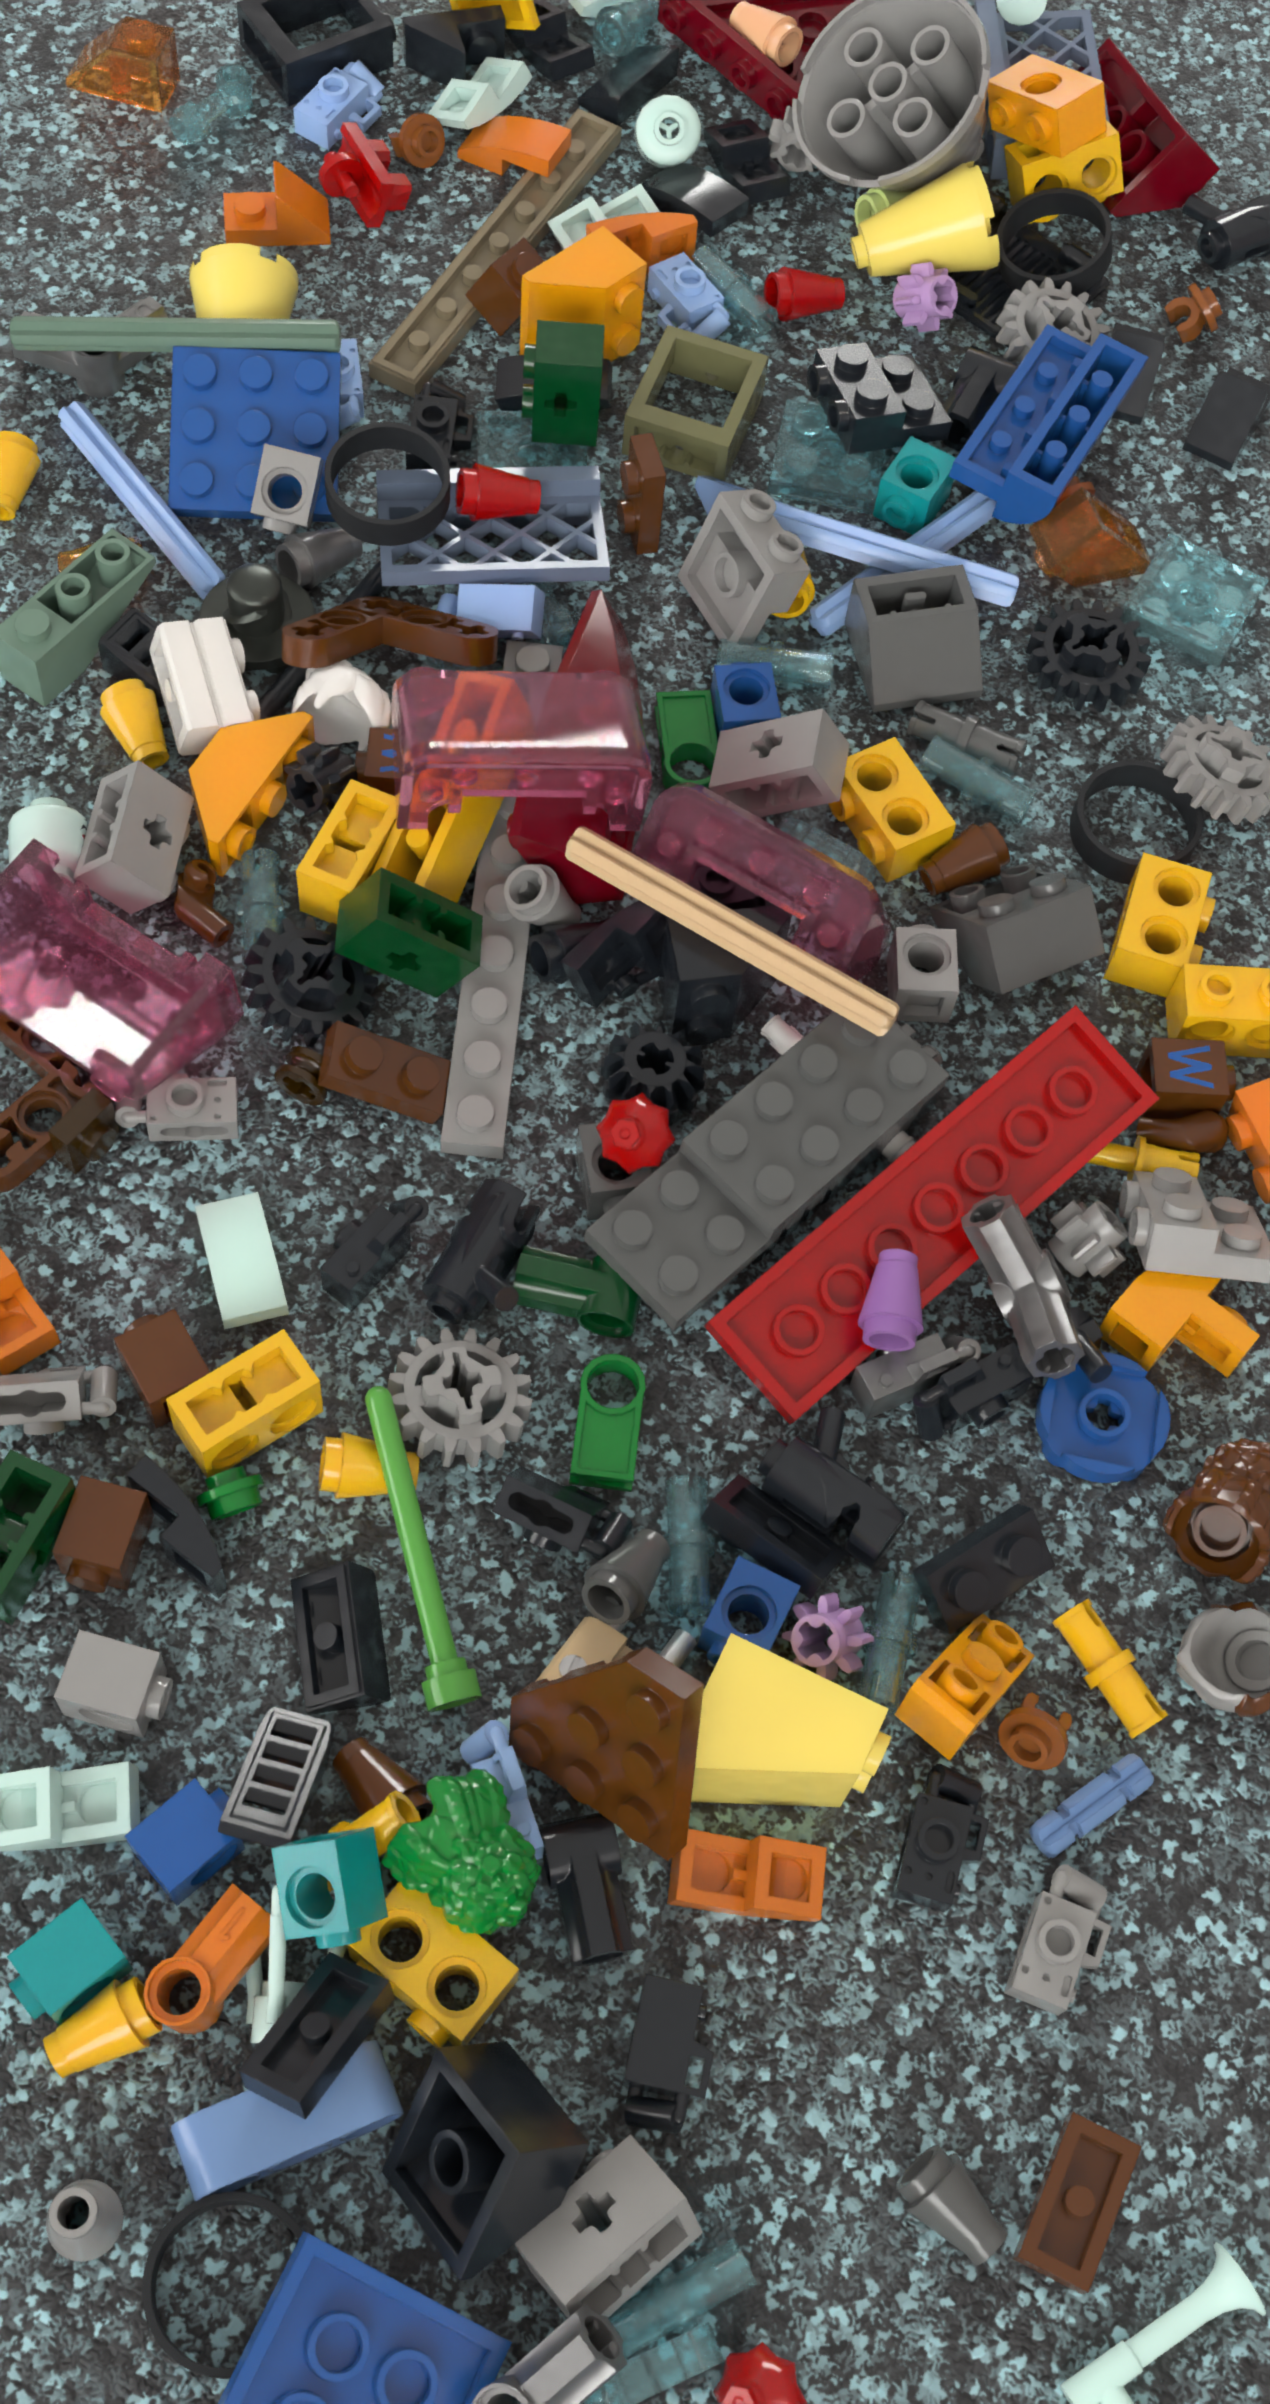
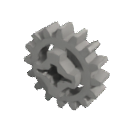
[996,277,1110,363]
[1160,714,1270,825]
[387,1328,533,1468]

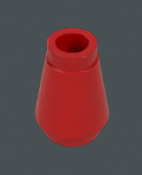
[764,266,845,322]
[455,463,541,521]

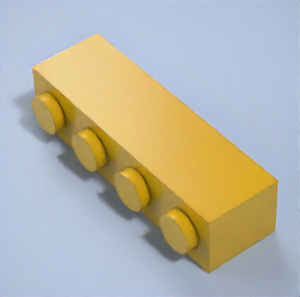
[371,674,536,903]

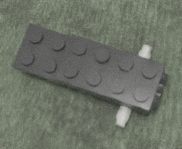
[583,1012,950,1330]

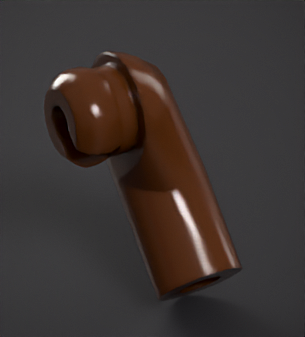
[174,859,234,948]
[1136,1110,1229,1153]

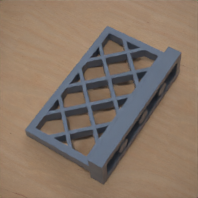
[974,0,1110,180]
[376,466,610,586]

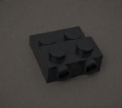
[807,342,952,455]

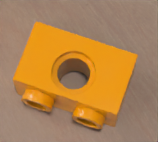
[988,54,1107,158]

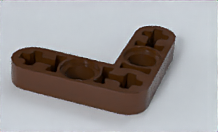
[282,596,498,668]
[0,972,122,1193]

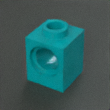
[873,436,956,535]
[271,1827,388,1949]
[7,1898,133,2026]

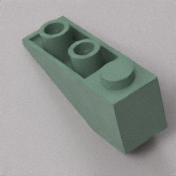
[0,528,156,707]

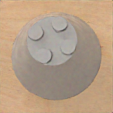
[792,0,991,191]

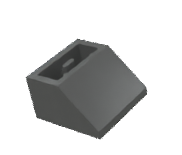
[844,564,983,712]
[930,864,1105,995]

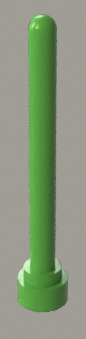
[365,1386,482,1712]

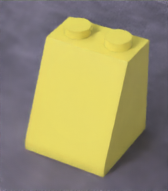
[691,1633,891,1807]

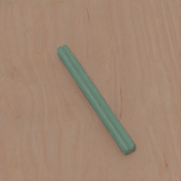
[9,316,341,352]

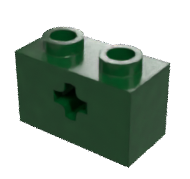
[522,320,605,447]
[335,867,483,998]
[0,1449,76,1625]

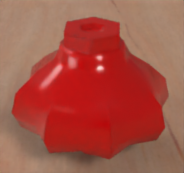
[596,1092,676,1174]
[713,2342,807,2404]

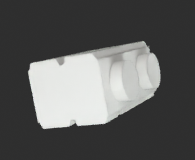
[149,617,260,756]

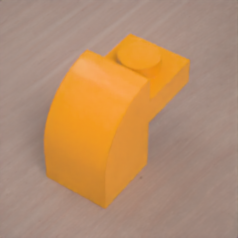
[1099,1271,1260,1378]

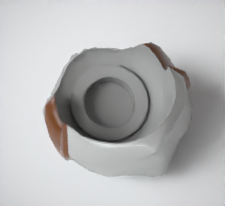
[1176,1601,1270,1717]

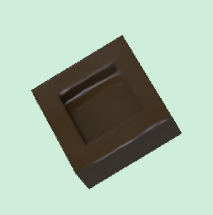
[48,1087,120,1175]

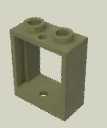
[622,325,769,481]

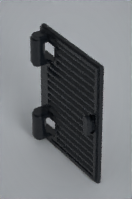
[899,189,1110,348]

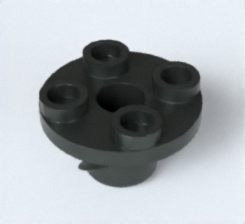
[200,563,315,674]

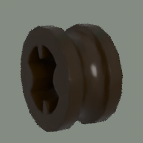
[274,1046,327,1106]

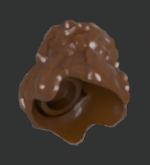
[1163,1438,1270,1584]

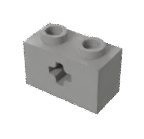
[709,708,850,822]
[73,760,194,914]
[514,2134,703,2318]

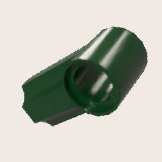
[513,1246,642,1338]

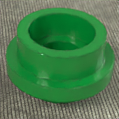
[196,1466,264,1521]

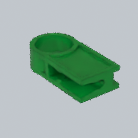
[654,690,718,803]
[569,1354,646,1492]

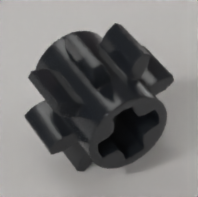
[284,742,358,819]

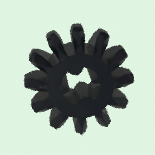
[600,1019,706,1126]

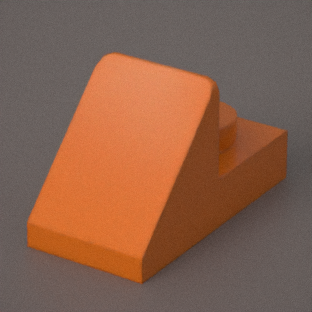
[223,161,331,246]

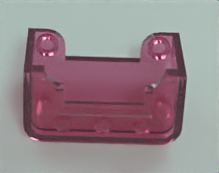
[391,667,652,831]
[632,782,891,981]
[0,838,244,1102]

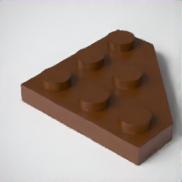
[509,1647,704,1861]

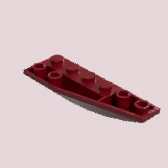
[507,589,644,904]

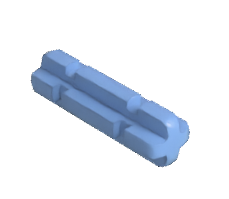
[1029,1753,1154,1858]

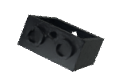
[237,0,396,106]

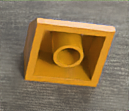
[519,226,647,362]

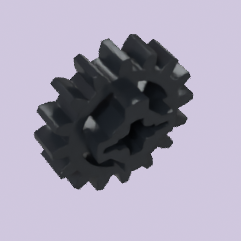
[1026,598,1152,712]
[241,916,379,1048]

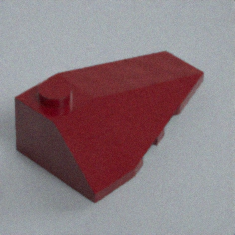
[1077,38,1220,217]

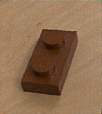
[617,433,666,555]
[318,1020,451,1124]
[1012,2112,1142,2294]

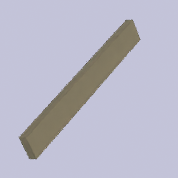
[369,108,622,398]

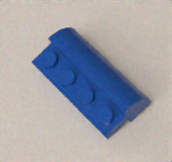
[949,324,1149,524]

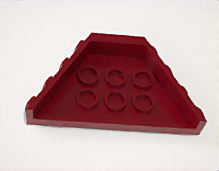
[657,0,856,120]

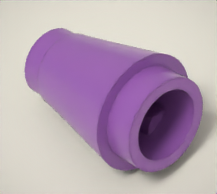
[858,1249,924,1352]

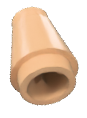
[729,1,803,67]

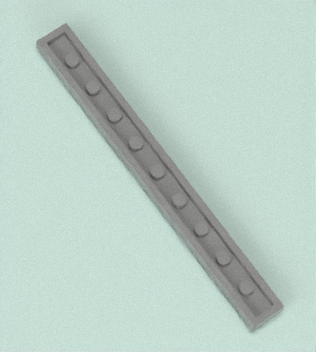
[440,640,563,1159]

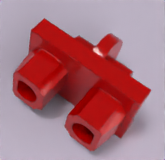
[318,122,412,228]

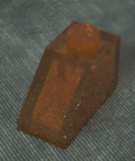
[66,16,180,113]
[1029,487,1155,588]

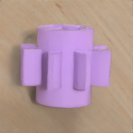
[893,262,958,332]
[782,1592,874,1680]

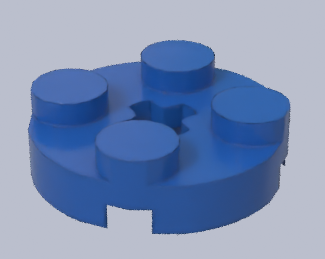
[1035,1352,1171,1483]

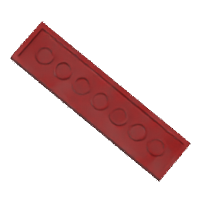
[704,1005,1160,1425]

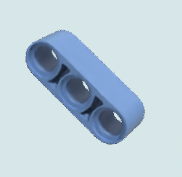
[170,2040,404,2201]

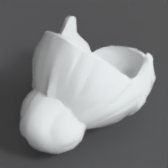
[291,660,393,751]

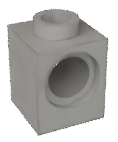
[250,443,325,535]
[887,924,959,1023]
[54,1630,173,1738]

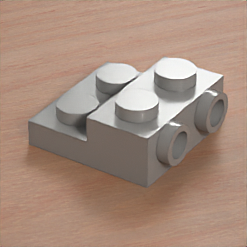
[677,489,811,657]
[1119,1167,1270,1283]

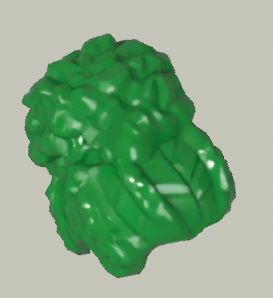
[381,1769,542,1935]

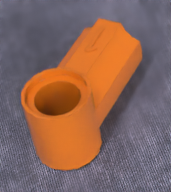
[143,1883,270,2035]

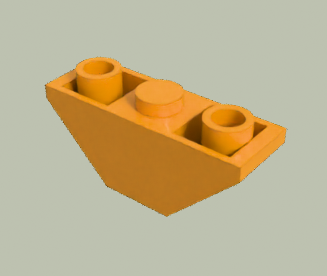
[189,711,315,877]
[894,1614,1035,1761]

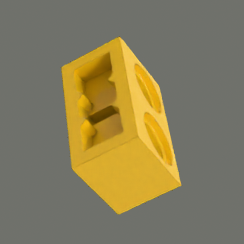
[1004,120,1124,224]
[828,737,956,883]
[296,779,405,924]
[1103,852,1216,998]
[1165,963,1270,1058]
[166,1329,324,1478]
[348,1882,519,2048]

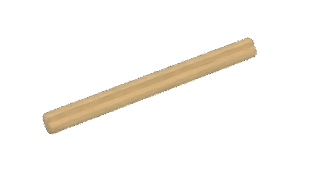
[565,827,900,1036]

